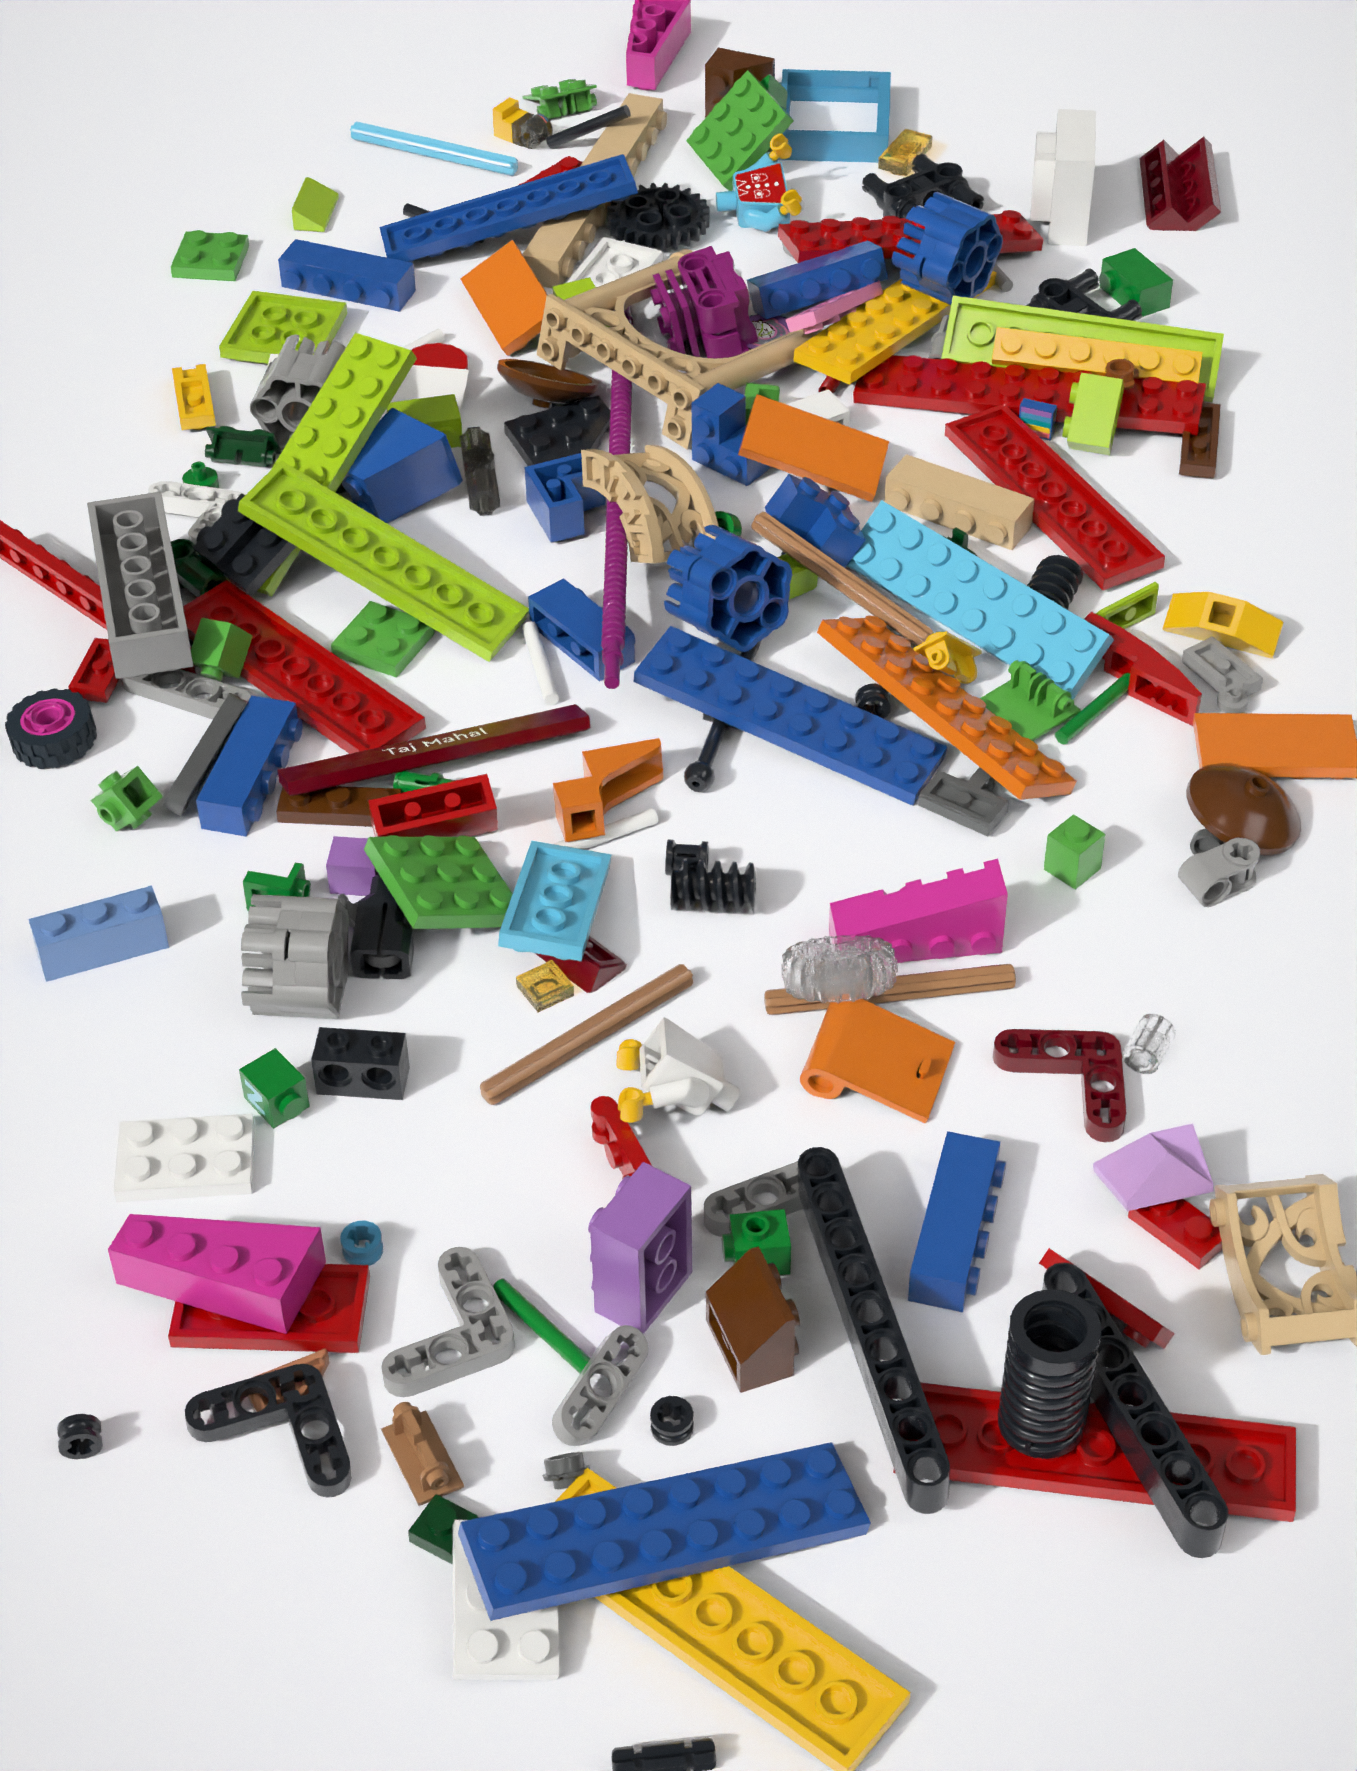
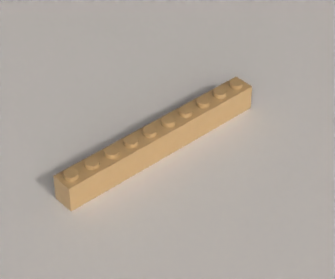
[523,93,667,288]

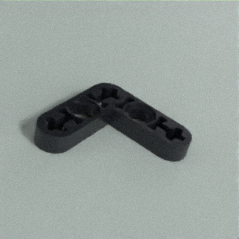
[185,1364,352,1498]

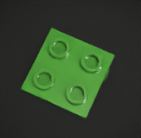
[522,78,597,120]
[980,660,1081,741]

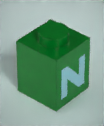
[239,1048,310,1129]

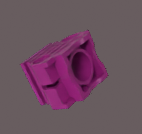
[650,246,758,359]

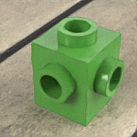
[90,765,163,831]

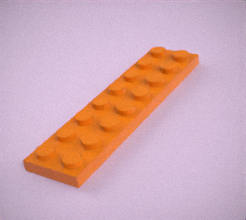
[817,615,1077,800]

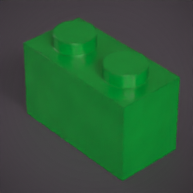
[1099,248,1173,317]

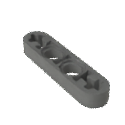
[163,693,248,817]

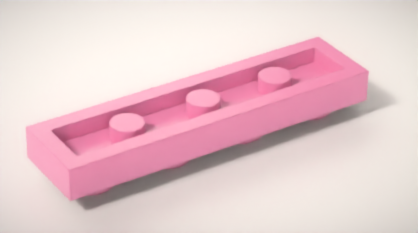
[785,281,883,334]

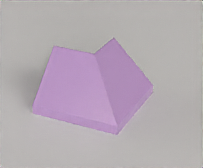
[1093,1123,1214,1211]

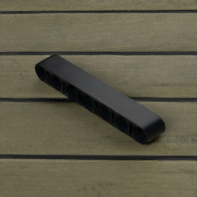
[1042,1262,1228,1558]

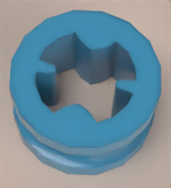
[340,1220,383,1266]

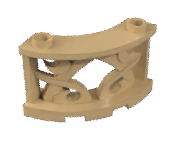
[581,445,719,563]
[1209,1174,1357,1355]

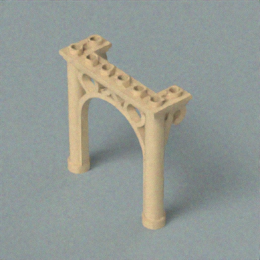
[536,249,823,450]

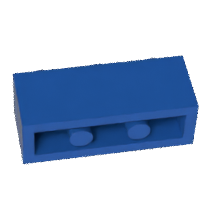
[528,578,636,682]

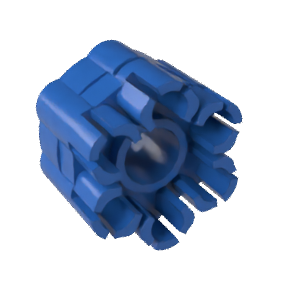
[892,192,1003,305]
[664,525,792,652]

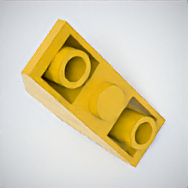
[1162,592,1284,659]

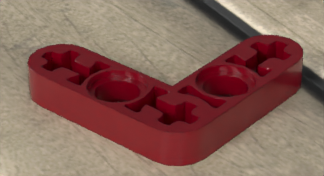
[993,1029,1127,1143]

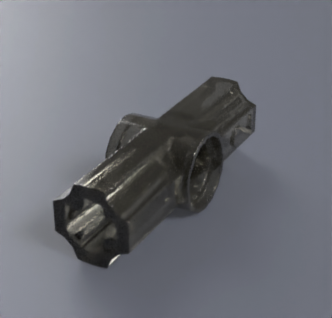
[459,427,500,516]

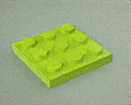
[219,290,348,365]

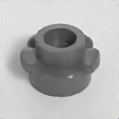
[542,1452,591,1489]

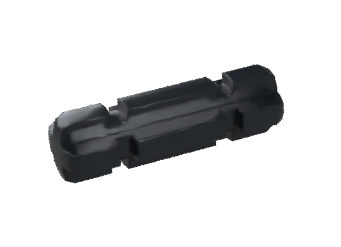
[611,1737,716,1771]

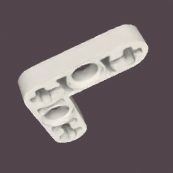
[148,481,246,555]

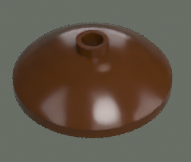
[497,359,599,408]
[1186,763,1301,855]

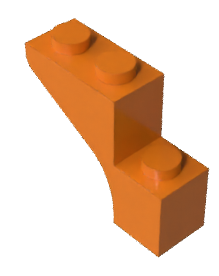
[553,738,664,842]

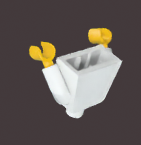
[616,1017,740,1123]

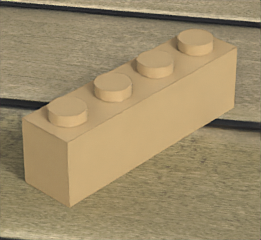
[885,454,1034,550]

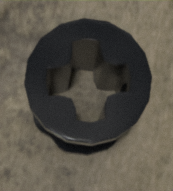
[665,839,709,876]

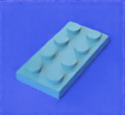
[498,840,611,961]

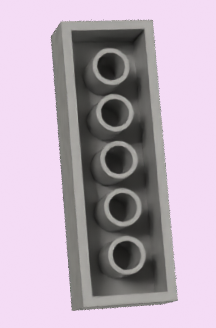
[87,492,193,679]

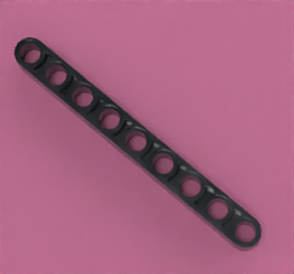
[798,1147,950,1514]

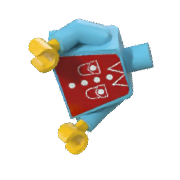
[715,134,802,232]

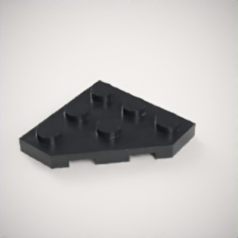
[504,395,611,466]

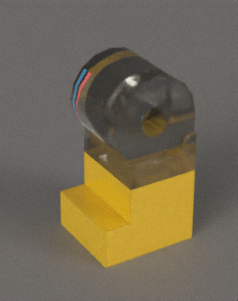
[492,97,553,149]

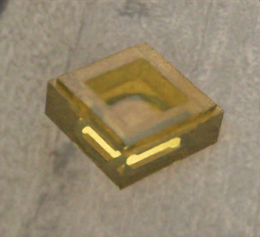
[516,960,574,1013]

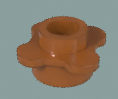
[1105,359,1139,390]

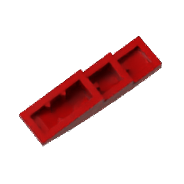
[1084,612,1202,726]

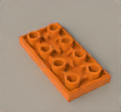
[460,240,548,356]
[738,394,890,502]
[1193,713,1357,780]

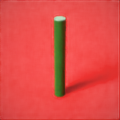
[1055,673,1130,745]
[493,1278,593,1376]

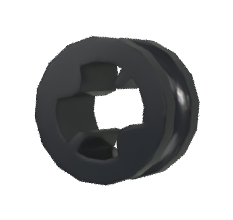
[855,683,891,719]
[650,1396,694,1446]
[57,1413,103,1460]

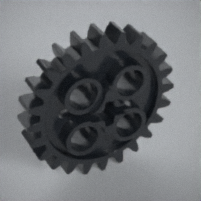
[607,183,710,252]

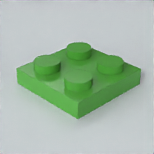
[171,230,250,281]
[331,601,435,678]

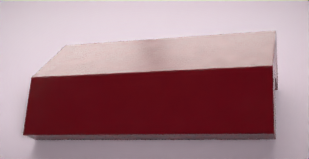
[1139,136,1221,231]

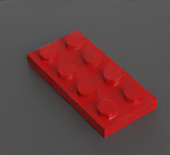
[168,1264,370,1353]

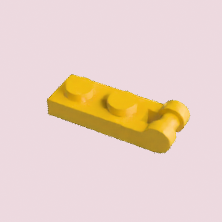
[172,364,216,430]

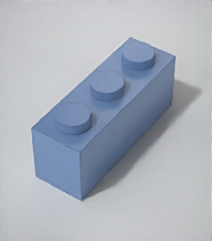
[28,885,169,982]

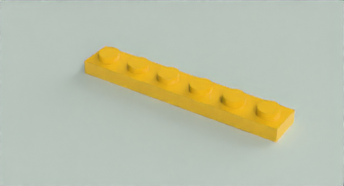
[992,327,1203,383]

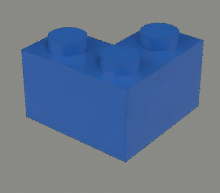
[691,383,771,486]
[524,453,606,543]
[764,474,866,568]

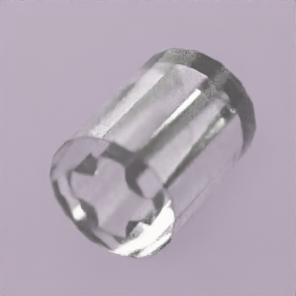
[1122,1013,1176,1074]

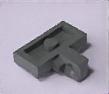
[918,767,1009,837]

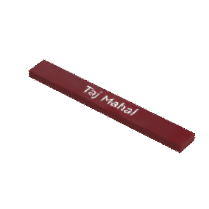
[277,704,591,796]

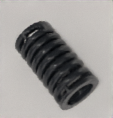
[997,1289,1101,1459]

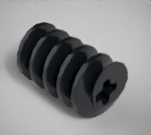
[1027,555,1083,610]
[670,859,756,914]

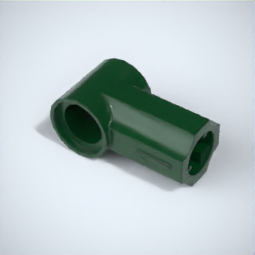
[171,539,226,597]

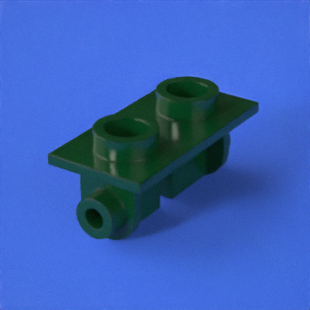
[205,426,281,467]

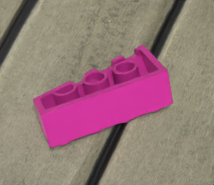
[626,0,691,90]

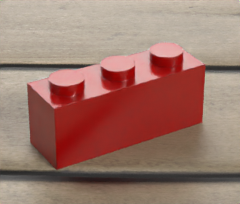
[368,774,498,837]

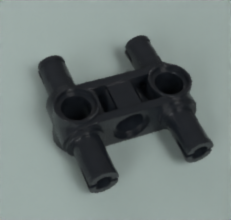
[862,153,984,218]
[1025,268,1142,321]

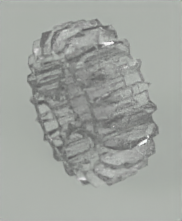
[781,934,898,1004]

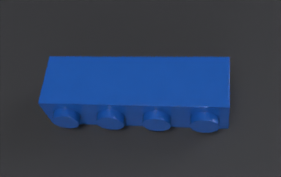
[278,239,416,312]
[746,240,888,319]
[196,695,303,837]
[908,1131,1006,1312]

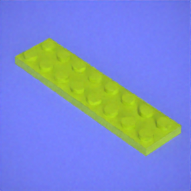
[941,296,1224,403]
[226,332,417,597]
[238,460,529,662]

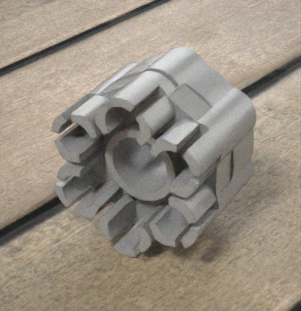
[250,335,346,450]
[241,894,349,1019]

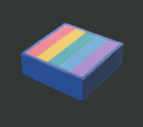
[1019,398,1057,441]

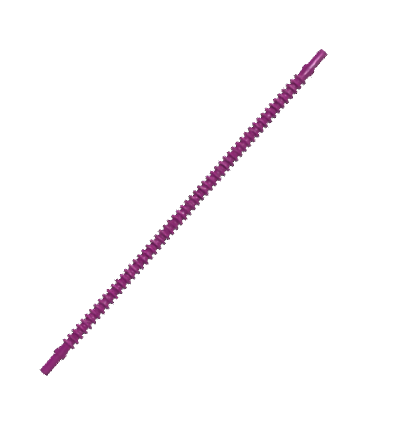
[601,306,633,689]

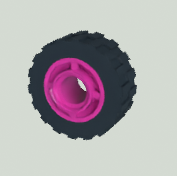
[5,688,97,769]

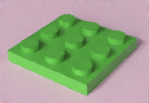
[686,70,794,191]
[364,835,513,929]

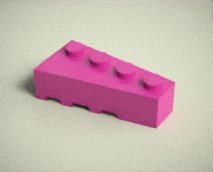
[829,858,1008,968]
[108,1214,326,1334]

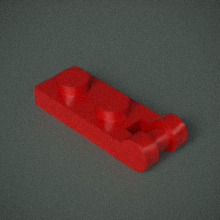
[590,1096,652,1179]

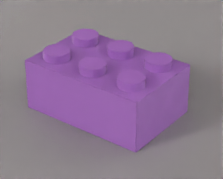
[588,1162,692,1334]

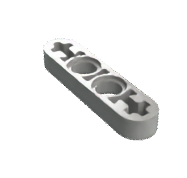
[121,669,251,720]

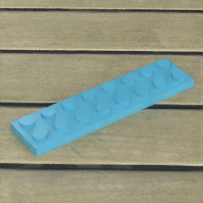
[847,500,1114,700]

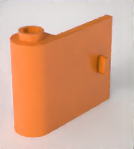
[800,993,956,1123]

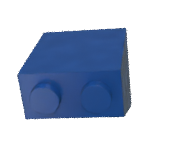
[342,408,463,523]

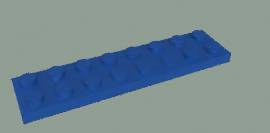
[379,154,638,263]
[633,626,948,806]
[458,1442,871,1621]

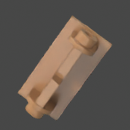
[381,1402,464,1506]

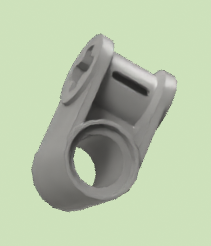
[1178,838,1260,908]

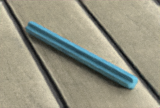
[350,122,518,176]

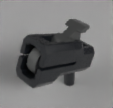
[337,874,414,979]

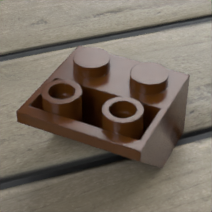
[705,1246,800,1393]

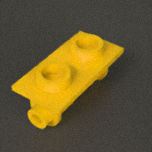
[914,631,982,684]

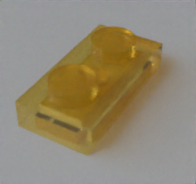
[878,129,933,176]

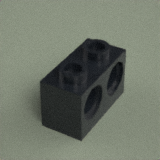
[311,1027,410,1100]

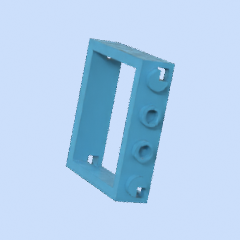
[777,69,891,163]

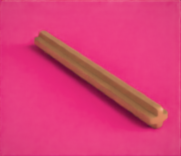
[751,511,934,646]
[479,964,693,1105]
[764,964,1016,1015]

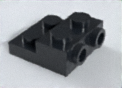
[193,493,296,597]

